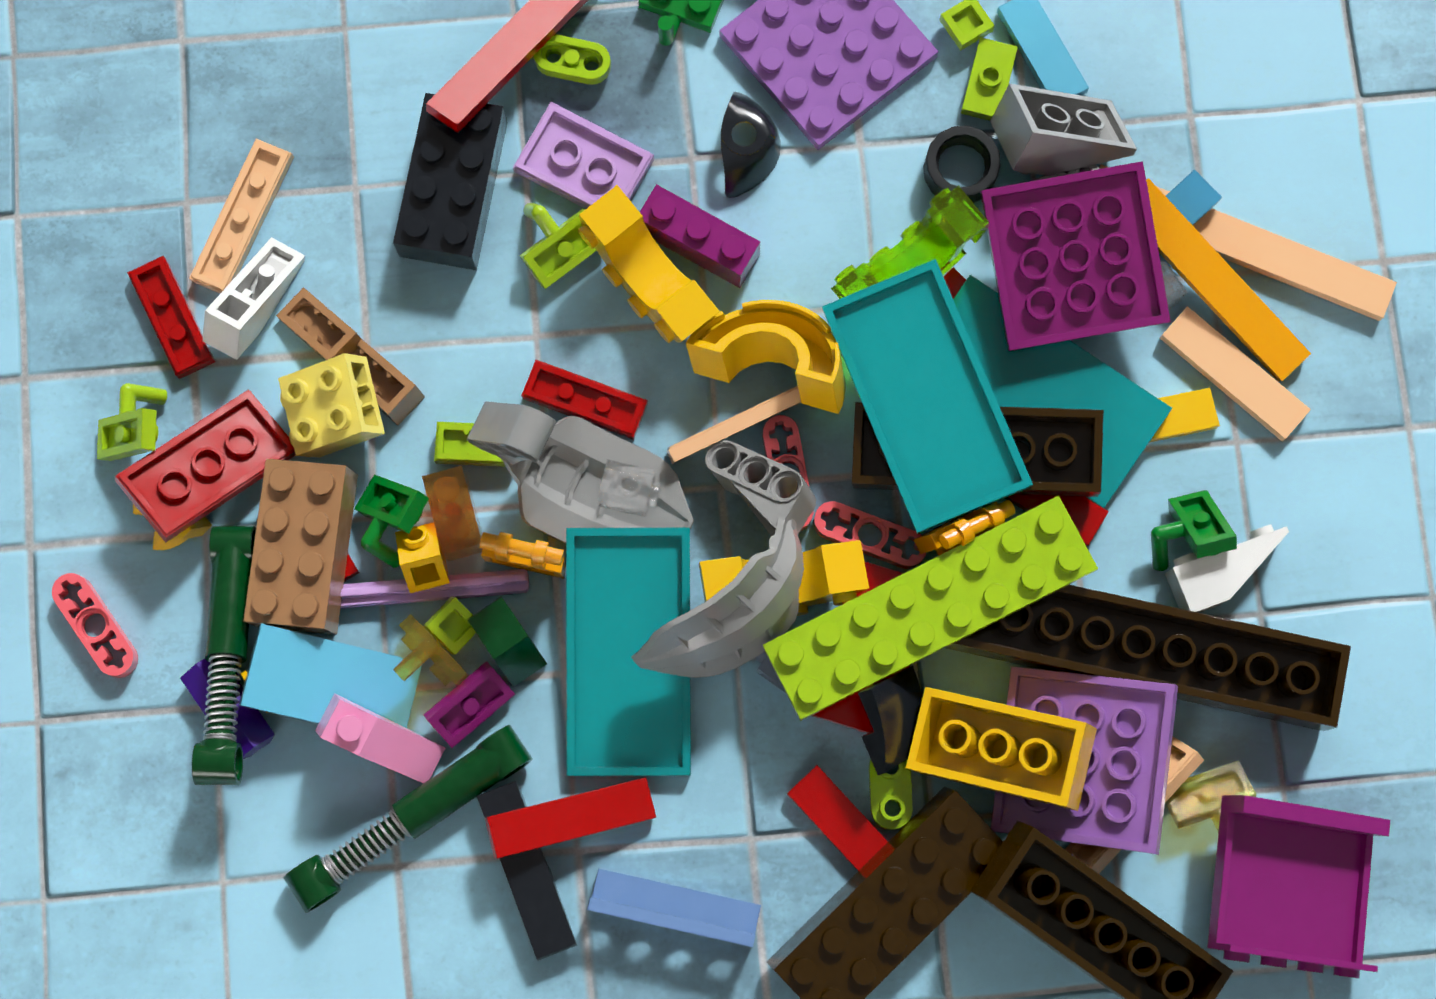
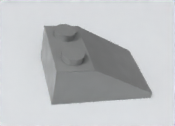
[990,83,1137,176]

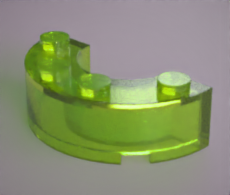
[831,185,989,299]

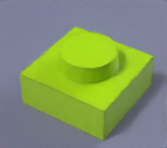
[939,0,995,51]
[423,597,476,655]

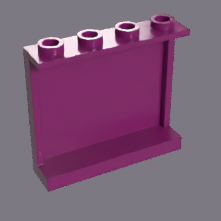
[1207,795,1390,978]

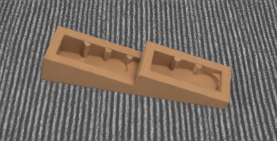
[276,287,425,426]

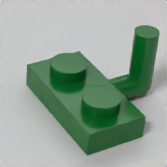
[638,0,724,46]
[354,474,429,568]
[1151,490,1237,571]

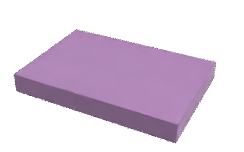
[513,102,654,209]

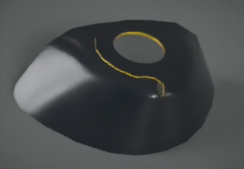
[721,92,781,198]

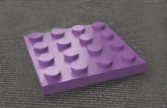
[719,0,939,150]
[991,667,1178,855]

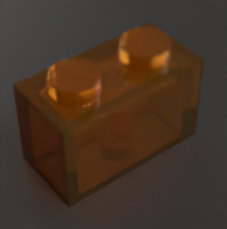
[422,465,482,562]

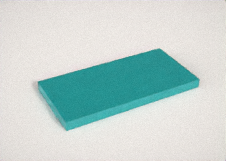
[822,259,1033,534]
[953,275,1172,508]
[566,527,691,776]

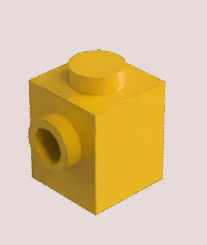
[395,522,450,593]

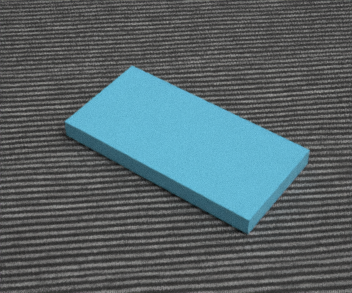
[239,624,423,728]

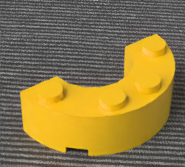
[578,185,720,343]
[686,300,846,414]
[699,540,869,616]

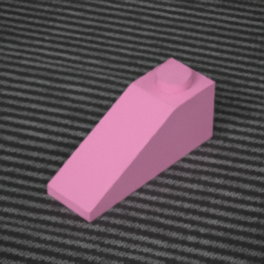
[315,693,446,783]

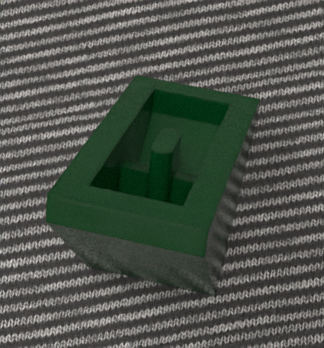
[467,596,547,687]

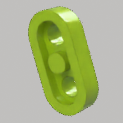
[534,34,611,85]
[868,759,913,830]

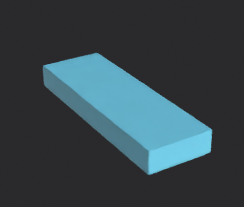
[997,0,1089,95]

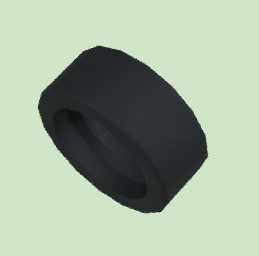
[923,126,1001,206]

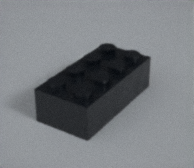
[393,93,508,271]

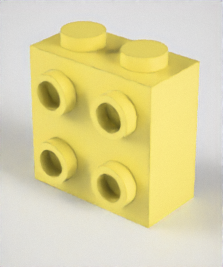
[278,353,385,458]

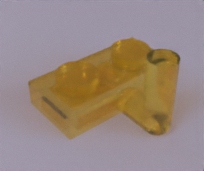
[393,614,469,686]
[1165,760,1256,832]

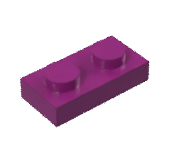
[423,661,515,748]

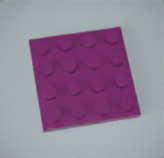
[980,161,1171,351]

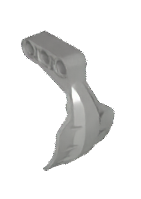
[467,401,694,544]
[631,440,816,678]

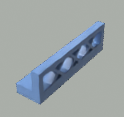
[587,868,761,947]

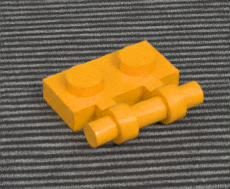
[914,500,1015,556]
[480,532,566,579]

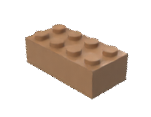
[243,459,358,635]

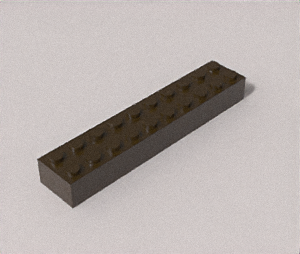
[945,585,1351,731]

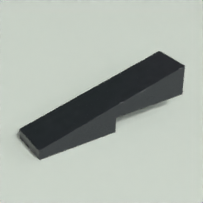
[477,781,577,961]

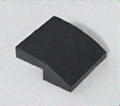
[858,665,923,775]

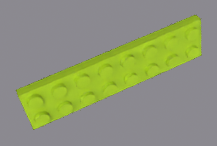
[762,495,1098,721]

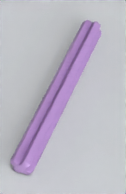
[340,569,529,609]

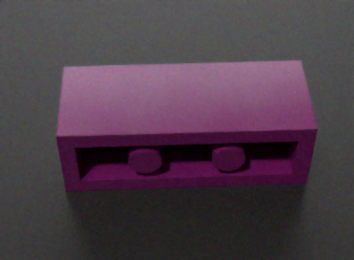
[640,184,761,288]

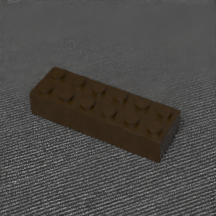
[852,402,1104,497]
[767,787,1003,999]
[970,820,1233,999]

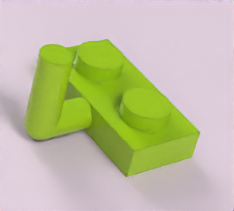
[519,203,597,289]
[97,383,167,461]

